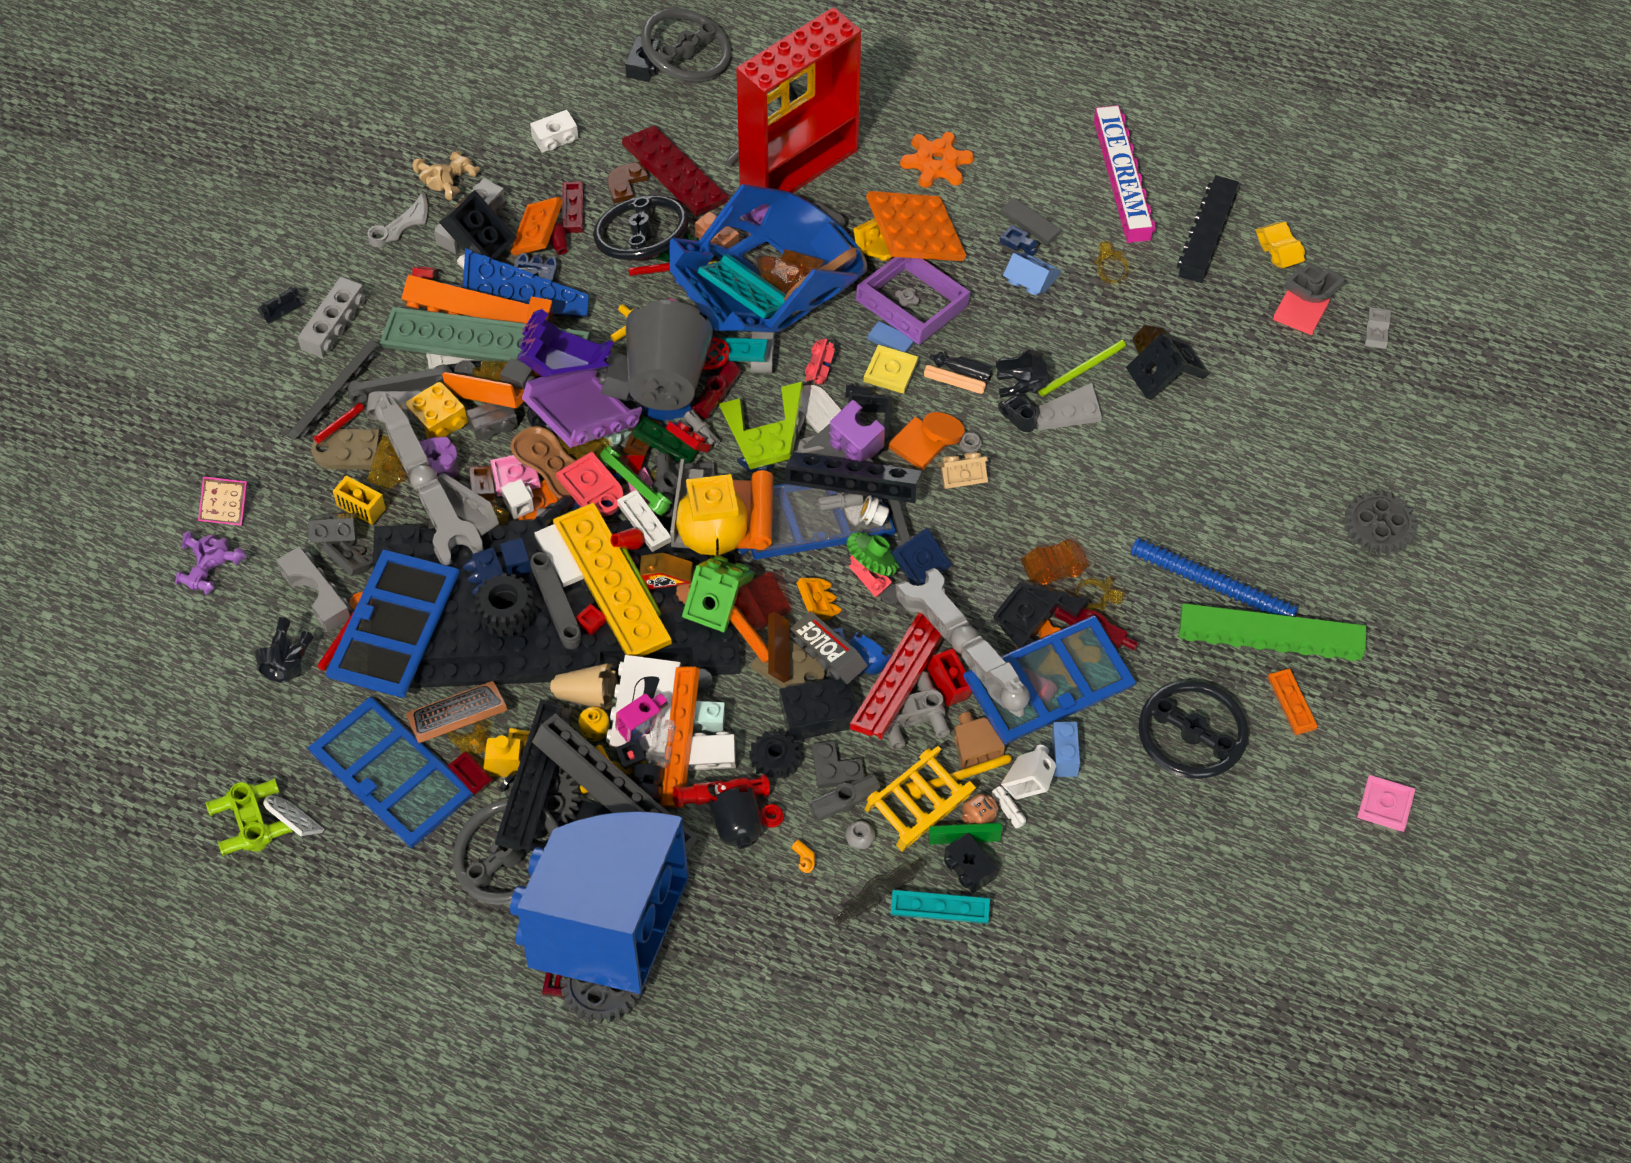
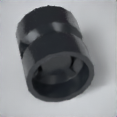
[632,764,664,803]

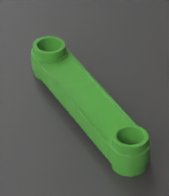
[598,445,672,516]

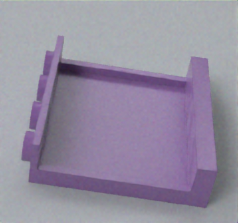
[522,369,642,448]

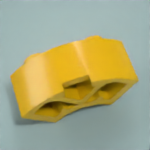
[1255,221,1305,268]

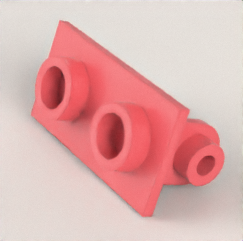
[805,339,835,385]
[849,555,892,597]

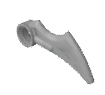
[367,192,428,247]

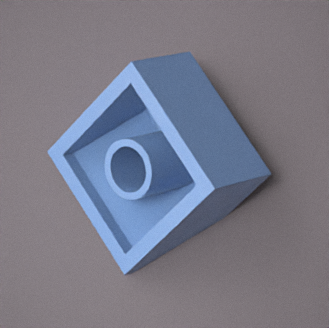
[1003,253,1062,296]

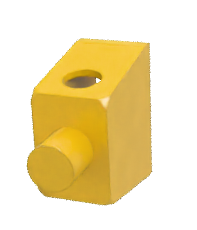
[483,735,525,777]

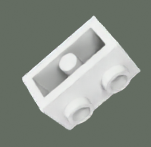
[688,732,736,771]

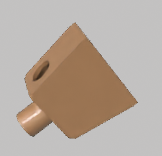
[954,712,1005,770]

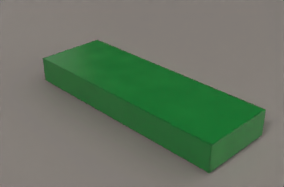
[928,823,1002,845]

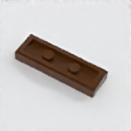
[768,612,790,683]

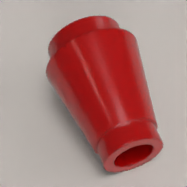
[610,528,645,550]

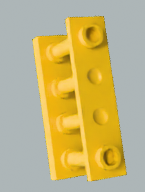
[864,746,976,852]

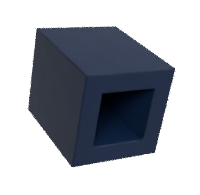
[500,538,531,576]

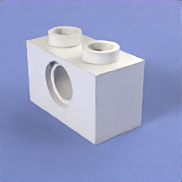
[530,110,578,153]

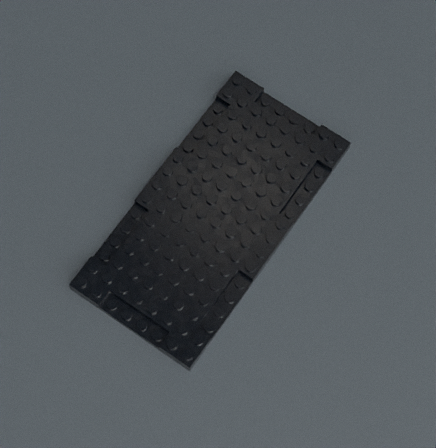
[367,519,740,690]

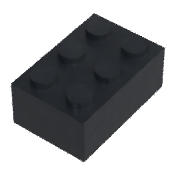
[439,190,517,260]
[779,678,857,741]

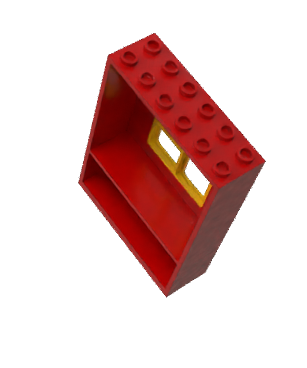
[736,7,862,193]

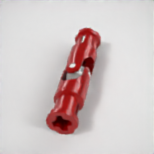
[672,775,770,808]

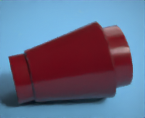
[549,223,569,255]

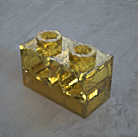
[366,435,403,490]

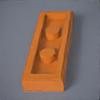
[1268,668,1318,735]

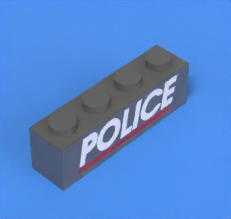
[790,611,867,684]

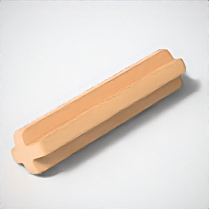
[924,365,986,394]

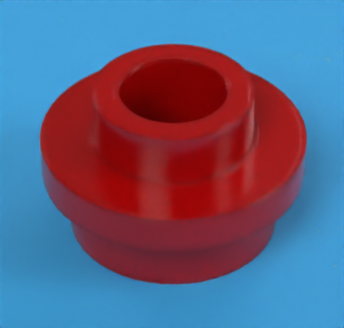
[760,804,784,828]

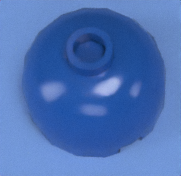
[849,632,891,676]

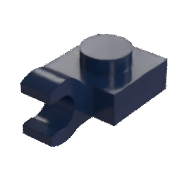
[1000,224,1038,256]

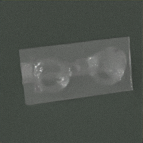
[646,717,676,768]

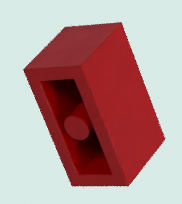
[927,648,972,707]

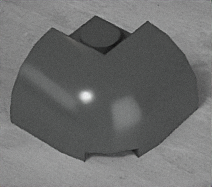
[1285,263,1345,303]

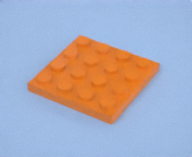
[866,191,966,261]

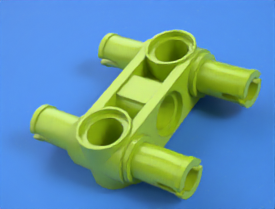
[205,778,293,856]

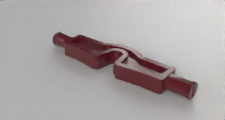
[1054,607,1139,651]

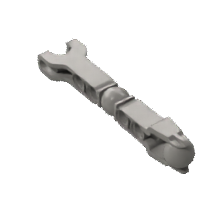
[374,392,483,566]
[895,568,1030,717]

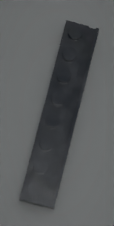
[495,699,573,853]

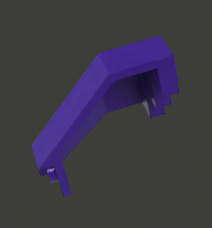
[517,309,613,377]

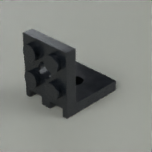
[1125,333,1210,400]

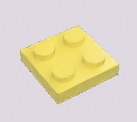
[864,345,918,394]

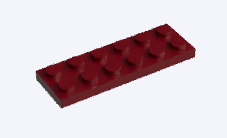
[622,125,728,216]

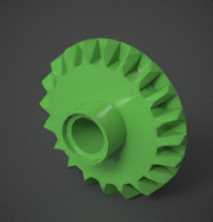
[847,532,899,576]

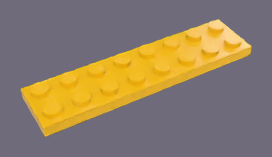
[553,502,672,657]

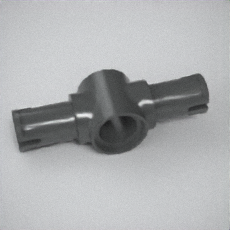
[651,454,678,517]

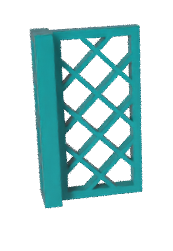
[697,254,786,319]

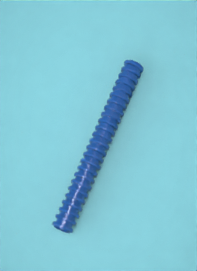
[1131,537,1298,617]

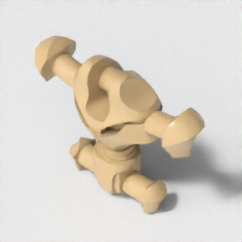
[412,151,480,201]

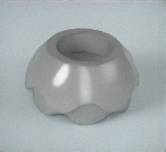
[845,821,875,849]

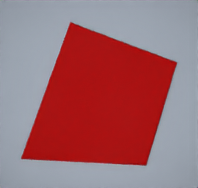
[610,455,645,477]

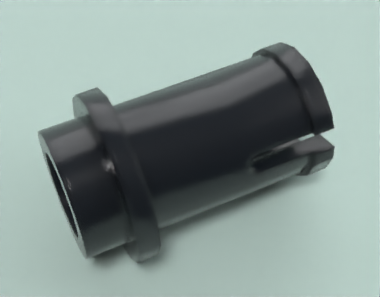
[845,383,872,400]

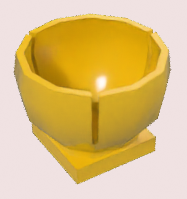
[676,474,748,556]

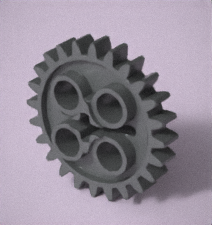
[1343,490,1418,556]
[504,767,581,839]
[561,976,640,1025]

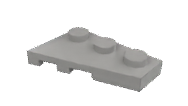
[1036,383,1102,430]

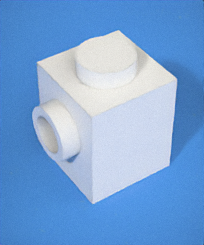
[501,479,534,519]

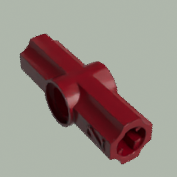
[692,361,741,419]

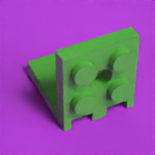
[682,556,755,632]

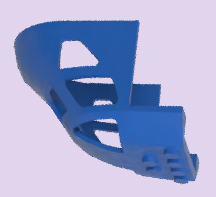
[670,184,867,332]

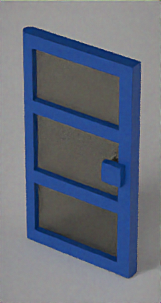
[326,549,460,698]

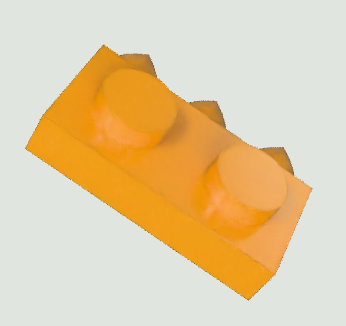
[796,578,842,620]

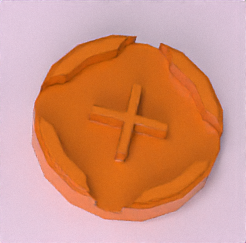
[922,412,965,445]

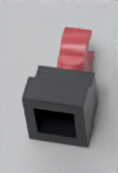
[616,739,646,769]

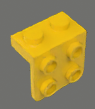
[854,218,892,261]
[406,382,468,439]

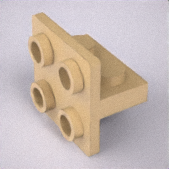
[938,452,988,489]

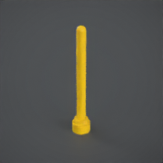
[905,754,1012,801]

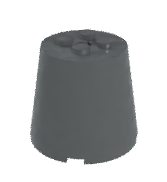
[626,300,713,410]

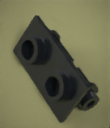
[257,287,305,324]

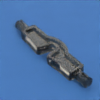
[833,857,926,925]

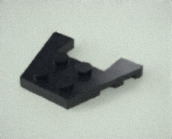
[993,582,1089,669]

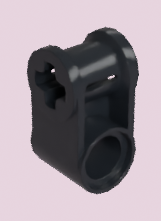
[998,392,1037,432]

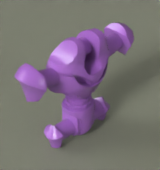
[175,531,247,594]

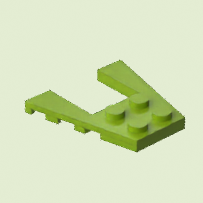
[719,381,804,469]

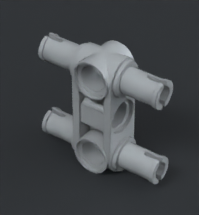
[870,672,950,750]

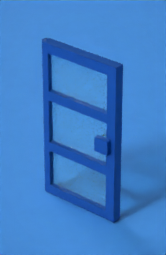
[963,616,1136,745]
[308,696,474,849]

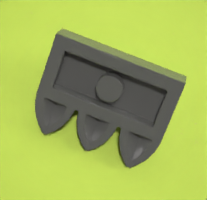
[322,539,373,576]

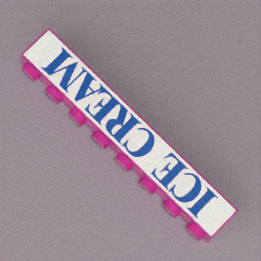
[1093,105,1155,243]

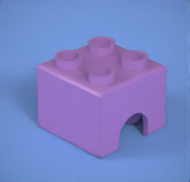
[829,400,885,462]

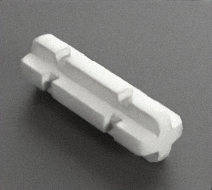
[992,786,1026,828]

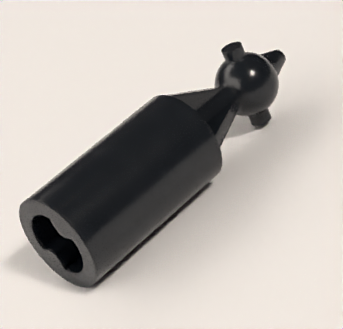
[929,351,994,384]

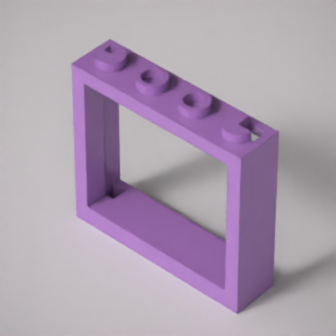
[855,257,970,345]

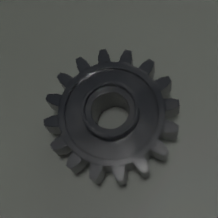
[749,729,801,781]

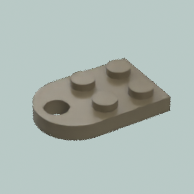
[311,429,380,470]
[750,641,824,688]

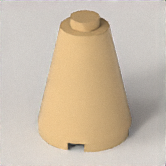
[550,664,618,710]

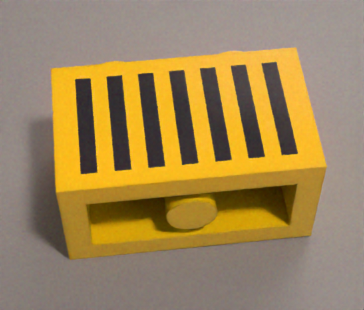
[333,475,386,525]

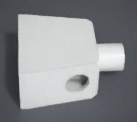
[1001,745,1056,800]

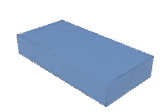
[868,321,915,353]

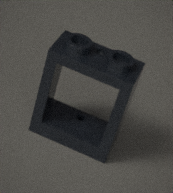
[848,393,892,451]

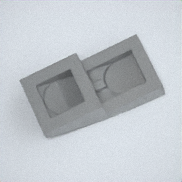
[1365,307,1391,349]

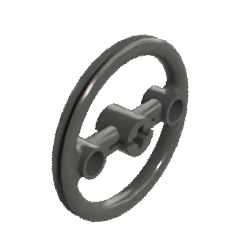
[641,8,731,82]
[453,798,558,905]

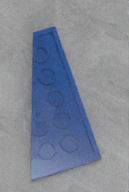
[463,248,589,317]

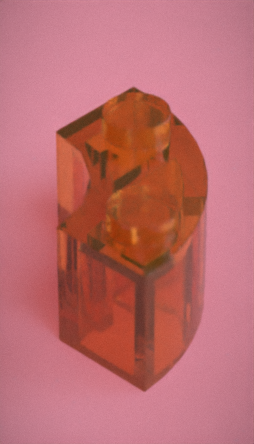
[756,256,805,294]
[1020,539,1089,585]

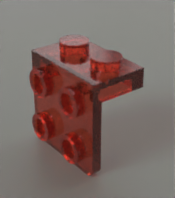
[735,572,791,631]

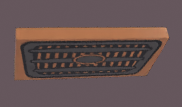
[405,681,507,743]

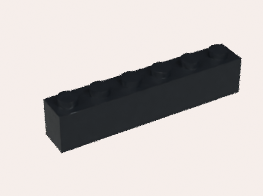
[1177,175,1239,283]

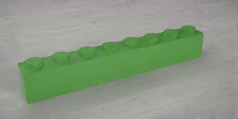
[1178,603,1366,661]

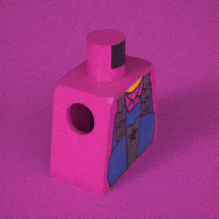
[615,693,668,743]

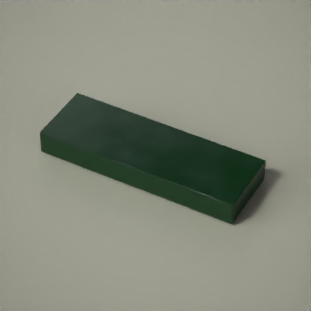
[631,416,698,464]

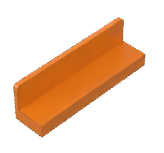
[442,372,524,408]

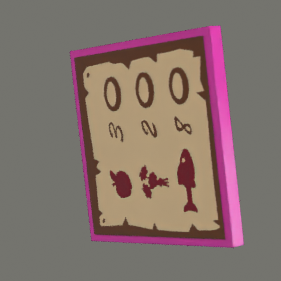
[198,477,247,526]

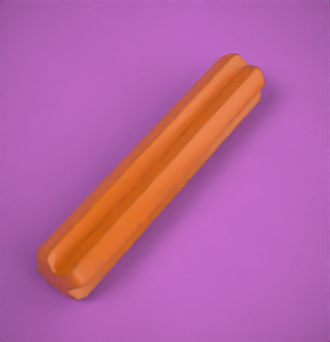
[730,606,768,663]

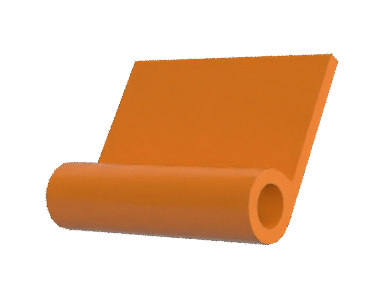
[716,470,774,550]

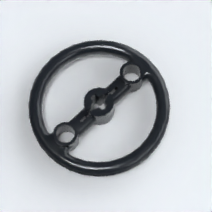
[593,195,689,260]
[1138,680,1249,779]

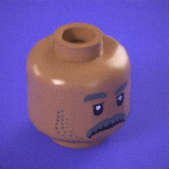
[962,794,998,824]

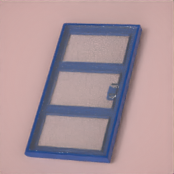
[750,483,895,560]

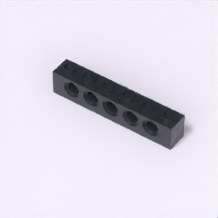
[786,452,922,503]

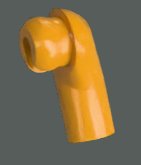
[791,840,815,873]

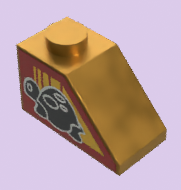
[640,553,693,589]

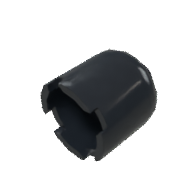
[709,788,762,849]

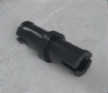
[534,495,574,529]

